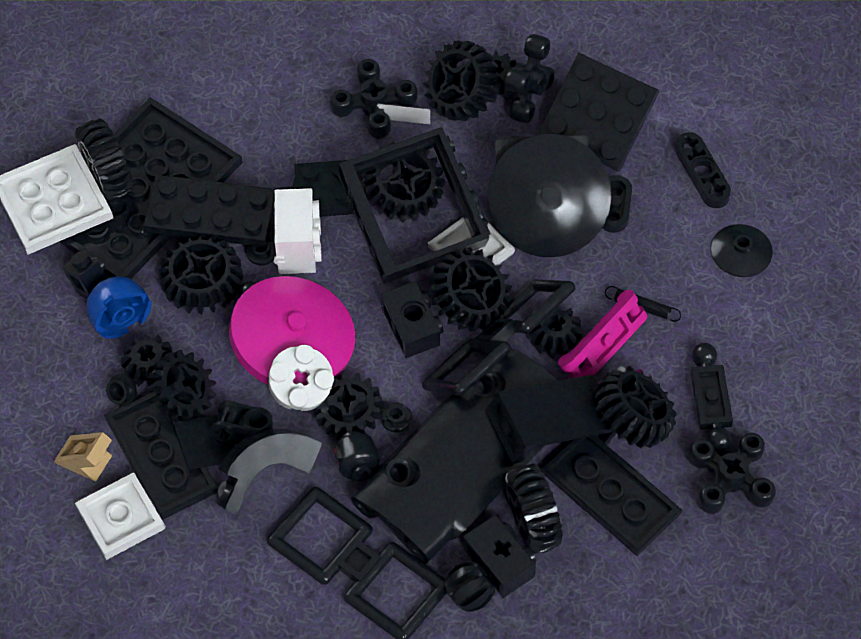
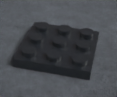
[539,52,660,172]

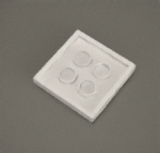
[0,144,113,255]

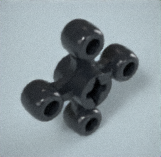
[504,34,555,123]
[330,59,418,139]
[689,433,776,514]

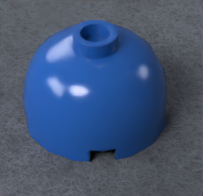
[86,276,152,339]

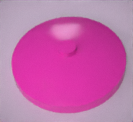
[229,276,355,386]

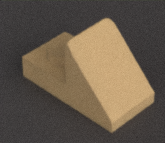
[54,432,112,481]

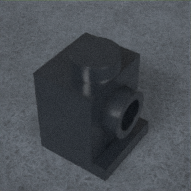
[62,251,111,299]

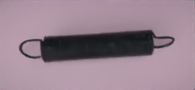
[605,286,681,322]

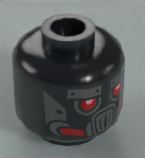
[334,431,380,481]

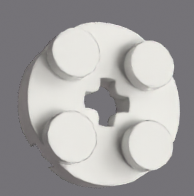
[268,345,334,411]

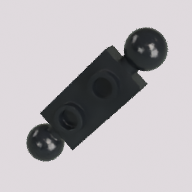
[691,343,733,453]

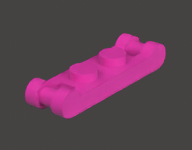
[558,290,648,379]

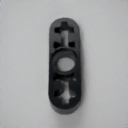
[675,132,731,208]

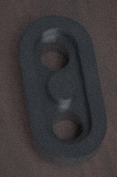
[602,175,632,233]

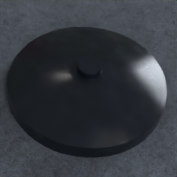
[487,134,611,257]

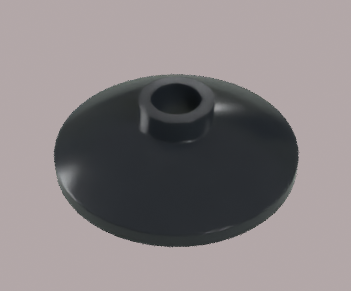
[711,224,773,277]

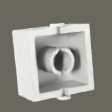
[274,188,322,274]

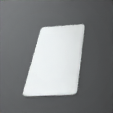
[377,104,430,124]

